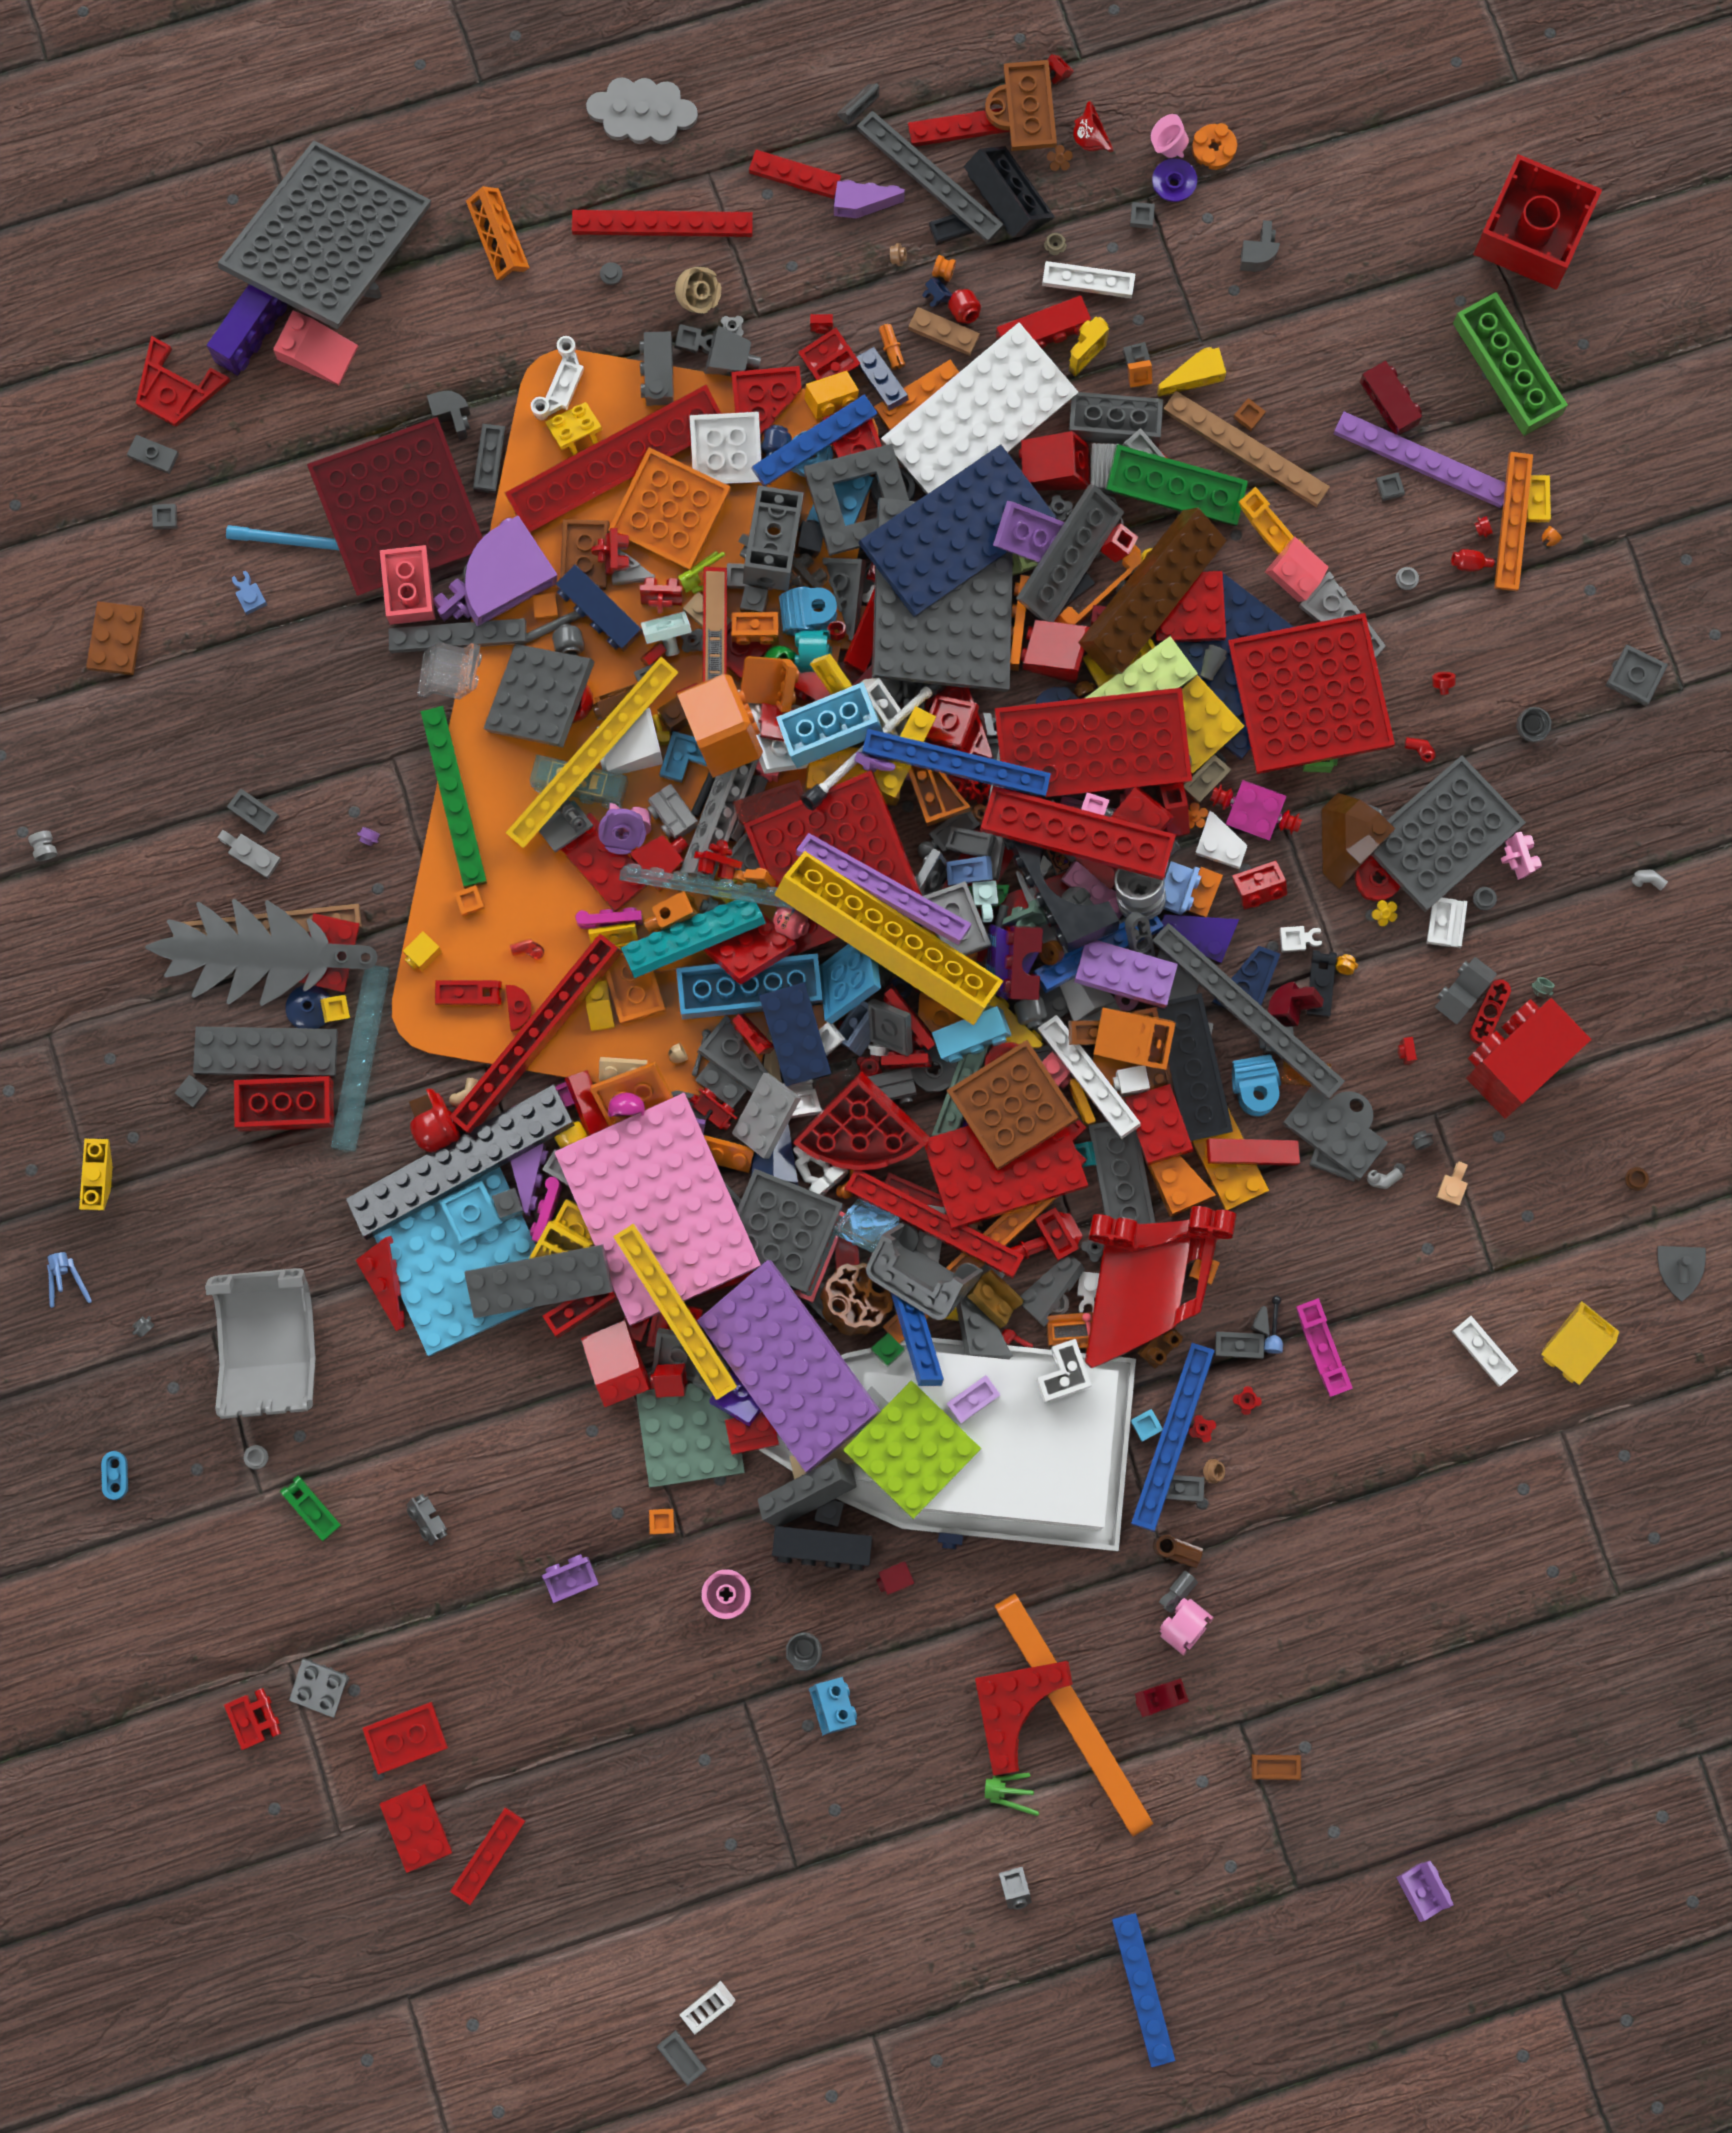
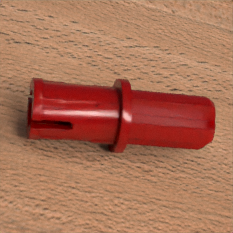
[1010,1236,1048,1260]

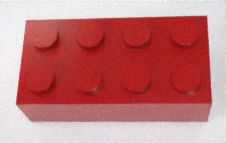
[1075,787,1175,890]
[234,1076,334,1132]

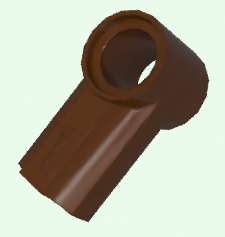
[1153,1535,1203,1568]

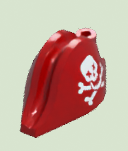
[1073,101,1114,153]

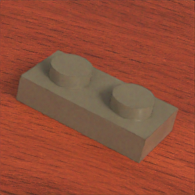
[1184,754,1231,804]

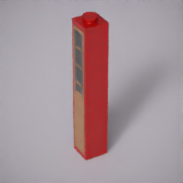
[702,567,727,682]

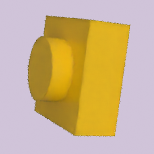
[320,995,350,1023]

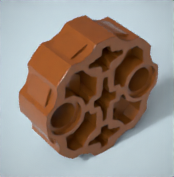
[820,1263,893,1336]

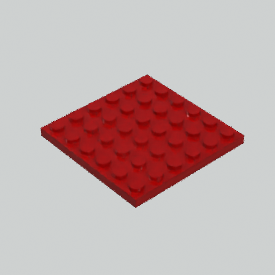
[1228,613,1395,774]
[744,770,922,955]

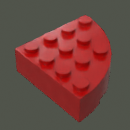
[793,1071,929,1170]

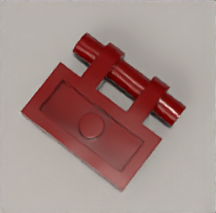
[224,1688,281,1750]

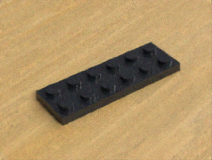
[1157,993,1233,1141]

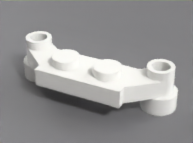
[531,336,584,420]

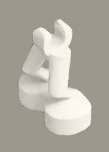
[793,1146,848,1196]

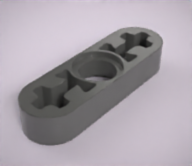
[1125,912,1156,957]

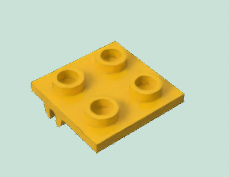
[545,402,603,455]

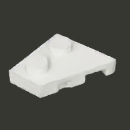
[1195,811,1247,869]

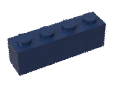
[556,564,643,652]

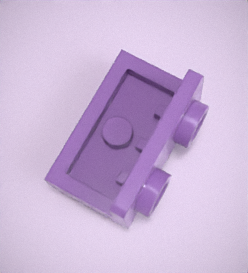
[542,1555,599,1603]
[1396,1861,1453,1922]

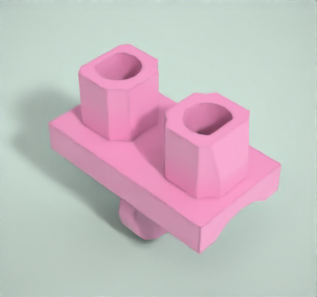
[1501,832,1542,880]

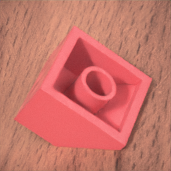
[1265,537,1328,602]

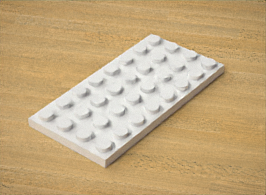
[881,323,1078,494]

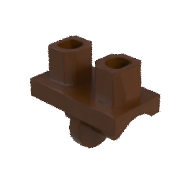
[1137,1328,1183,1369]

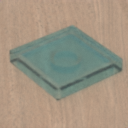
[833,1198,899,1253]

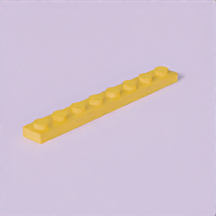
[613,1223,737,1400]

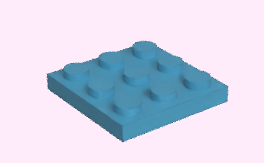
[819,944,881,1024]

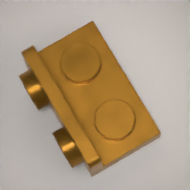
[967,1270,1024,1328]

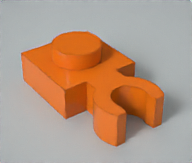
[732,868,776,890]

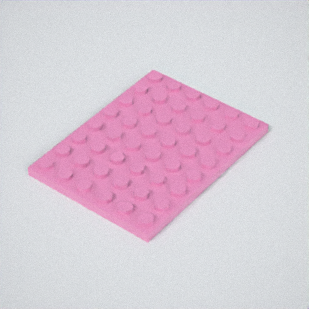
[554,1093,761,1326]

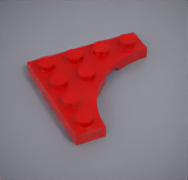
[975,1661,1073,1776]

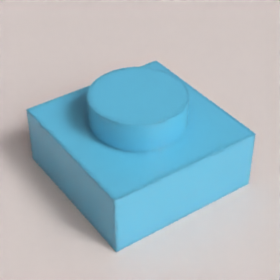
[1130,1409,1163,1442]

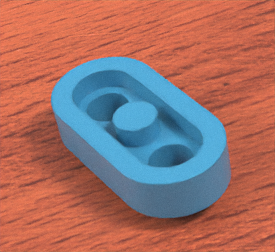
[101,1451,128,1500]

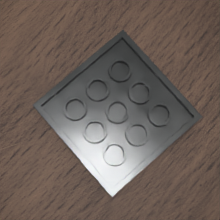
[483,644,595,748]
[737,1168,843,1293]

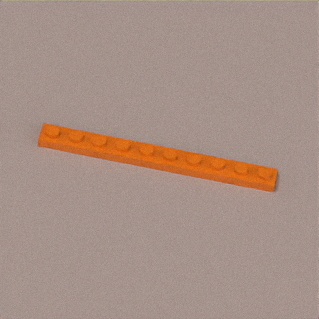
[883,1197,1058,1344]

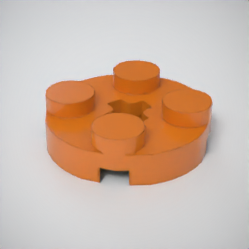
[1192,123,1237,170]

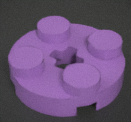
[598,809,646,854]

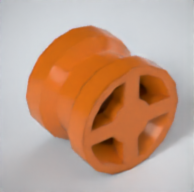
[932,255,956,282]

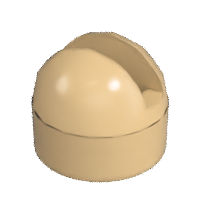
[668,1043,688,1064]

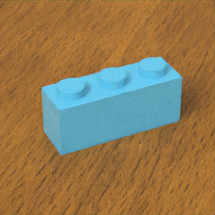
[932,1006,1012,1063]

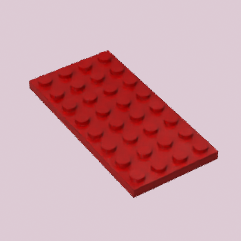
[995,688,1192,798]

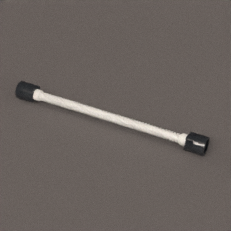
[801,683,947,811]

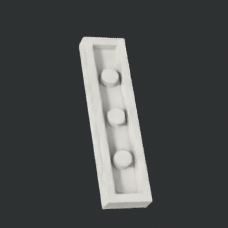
[1042,261,1135,299]

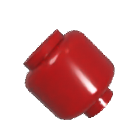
[948,289,981,324]

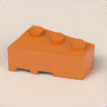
[1142,1151,1216,1217]

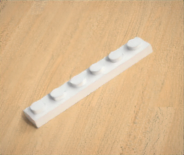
[1037,1015,1141,1139]

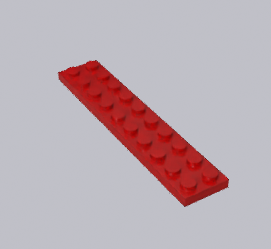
[504,384,722,532]

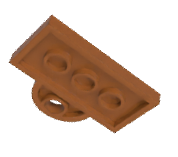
[985,60,1057,151]

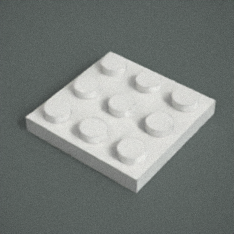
[690,412,761,484]

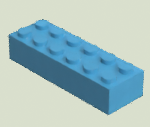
[676,954,823,1020]

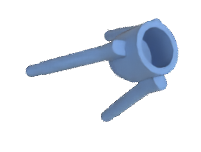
[47,1252,92,1308]

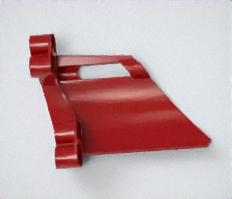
[1085,1206,1236,1368]

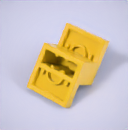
[529,1199,595,1258]

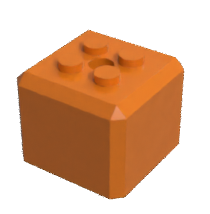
[677,674,763,778]

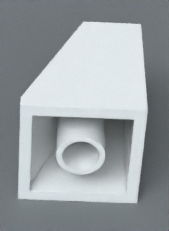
[597,708,663,777]

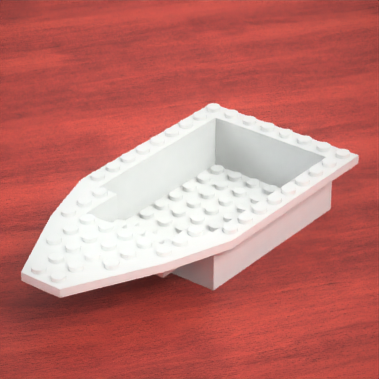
[759,1338,1136,1551]

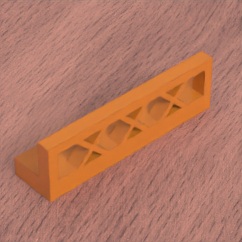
[466,186,530,280]

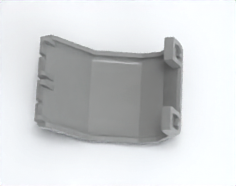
[205,1268,316,1419]

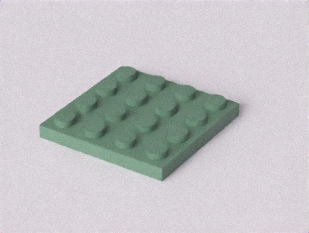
[636,1384,745,1488]

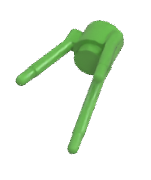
[985,1773,1039,1816]

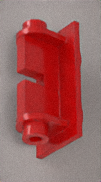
[689,1088,737,1131]

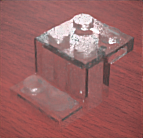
[417,642,482,700]

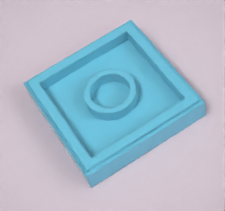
[439,1181,503,1245]

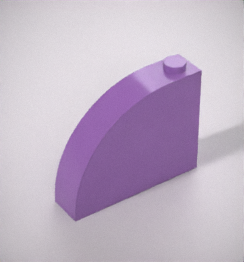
[465,516,557,627]

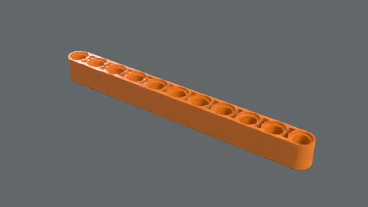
[994,1593,1154,1837]

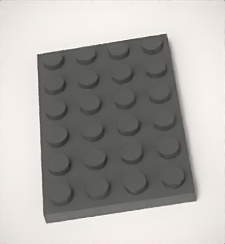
[1371,755,1526,912]

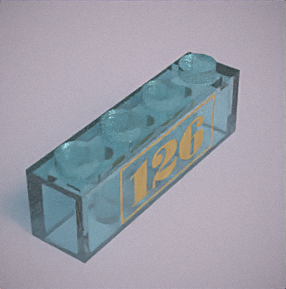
[529,755,628,809]

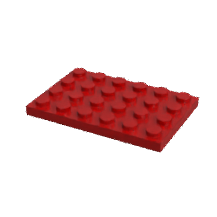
[924,1125,1088,1230]

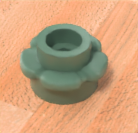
[1531,977,1555,998]

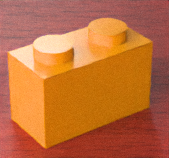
[804,371,859,419]

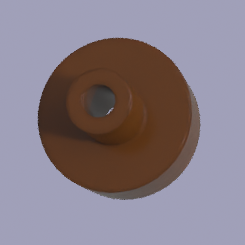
[1039,940,1064,965]

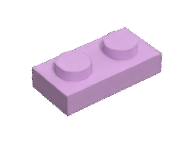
[946,1375,1000,1424]

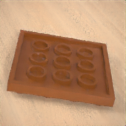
[947,1040,1079,1170]

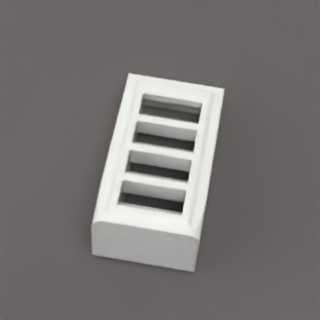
[680,1981,735,2035]

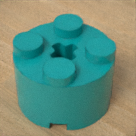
[795,630,832,673]

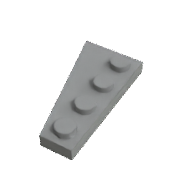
[1299,571,1385,658]

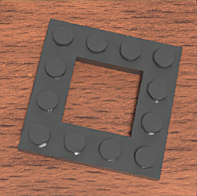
[803,444,909,556]

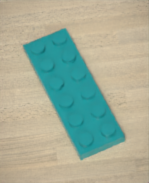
[621,894,766,978]

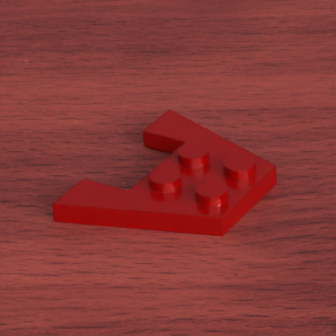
[136,336,231,427]

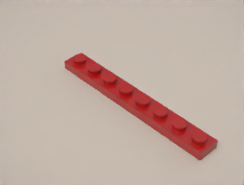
[572,210,753,237]
[844,1170,1024,1278]

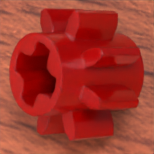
[963,779,991,804]

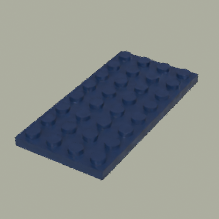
[858,444,1056,617]

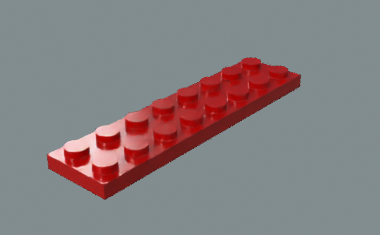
[980,786,1176,880]

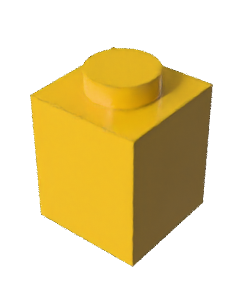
[403,931,442,972]

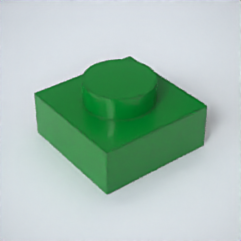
[871,1332,905,1368]

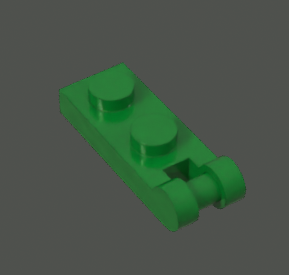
[280,1475,342,1542]

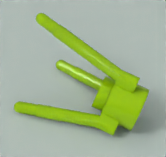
[678,551,725,594]

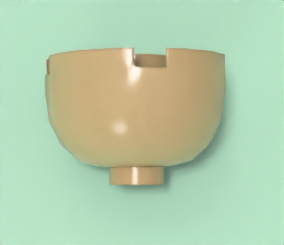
[675,267,721,313]

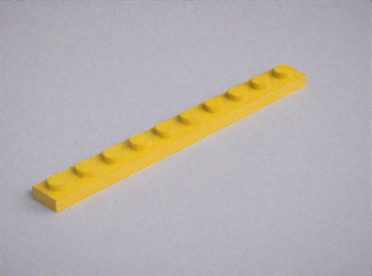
[506,657,678,848]

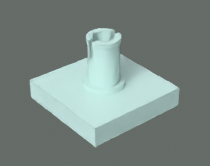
[641,611,692,656]

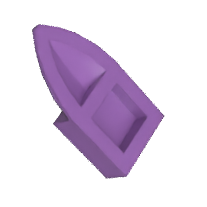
[854,752,895,772]

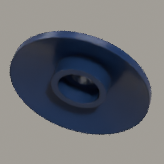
[285,985,330,1029]

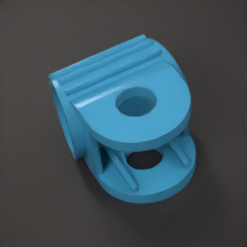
[779,587,837,637]
[1232,1055,1281,1117]

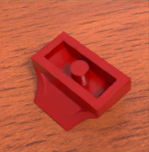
[1035,1207,1083,1261]

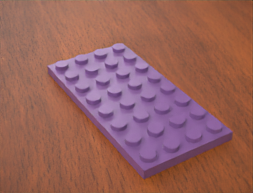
[697,1260,881,1472]

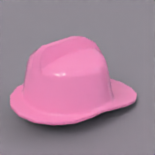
[1151,114,1189,158]

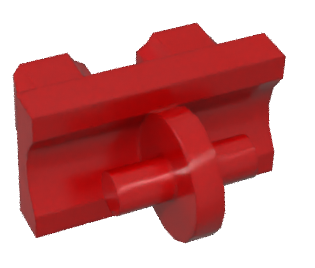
[591,528,629,575]
[640,577,682,614]
[694,839,743,881]

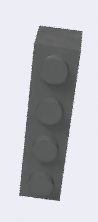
[757,1458,857,1527]

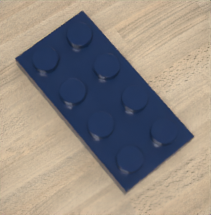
[759,982,831,1086]

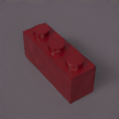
[1360,360,1422,436]

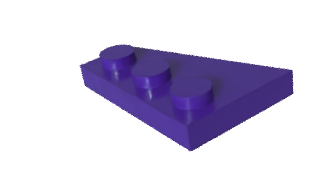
[1157,915,1239,963]

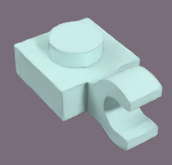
[972,881,998,923]

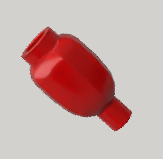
[1451,549,1494,572]

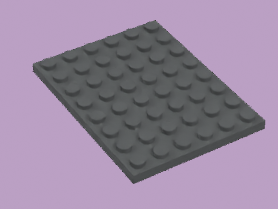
[218,140,431,330]
[872,498,1013,692]

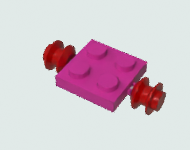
[1210,780,1302,841]

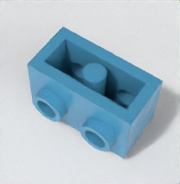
[809,1677,857,1736]

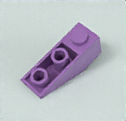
[834,180,905,218]
[511,1144,548,1216]

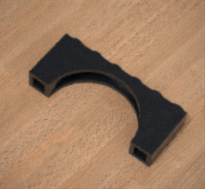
[1003,838,1119,953]

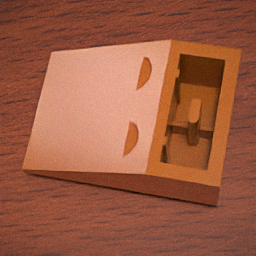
[1093,1007,1176,1070]

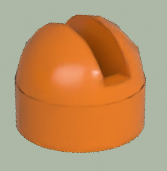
[1542,526,1562,546]

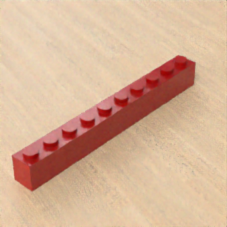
[450,934,622,1133]

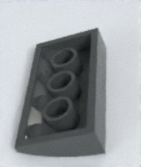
[1069,392,1163,447]

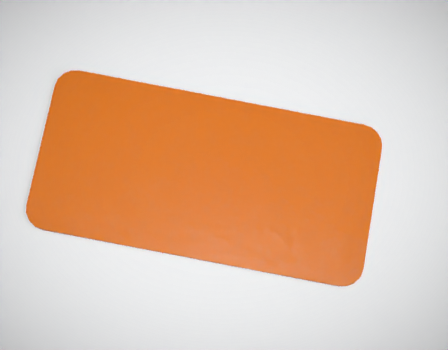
[392,349,878,1103]

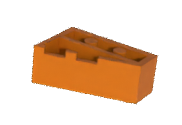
[908,766,971,827]

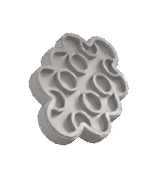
[586,78,698,144]

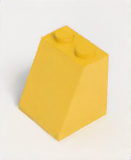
[1541,1301,1619,1385]

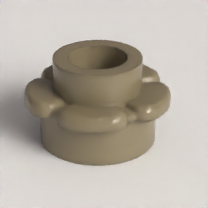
[1044,233,1067,255]

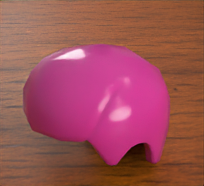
[608,1093,645,1117]

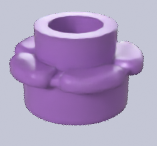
[357,827,380,846]

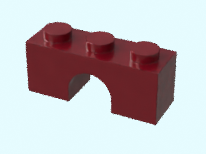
[1003,926,1043,1000]

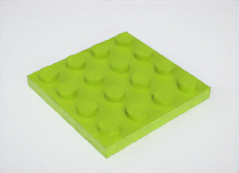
[843,1380,982,1519]

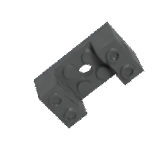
[743,485,804,591]

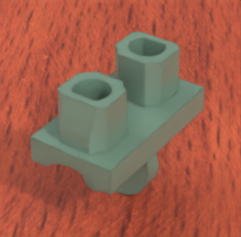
[1003,899,1048,927]

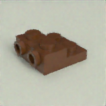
[593,683,637,720]

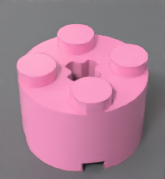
[702,1570,751,1619]
[1160,1598,1214,1656]

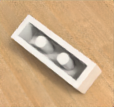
[861,678,908,736]

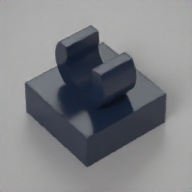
[922,278,952,307]

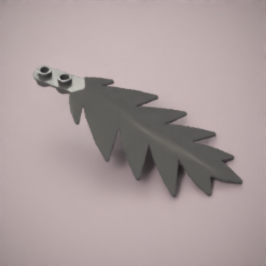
[145,899,377,1006]

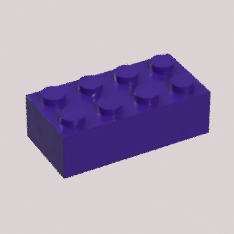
[206,284,287,376]

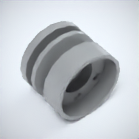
[1114,869,1166,920]

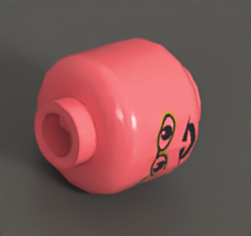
[773,905,810,940]

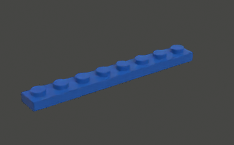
[862,729,1051,798]
[1131,1343,1215,1532]

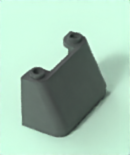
[866,1221,983,1320]

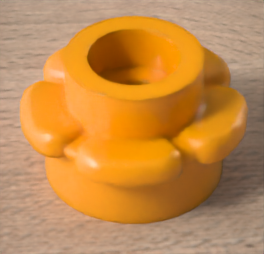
[1336,954,1358,975]

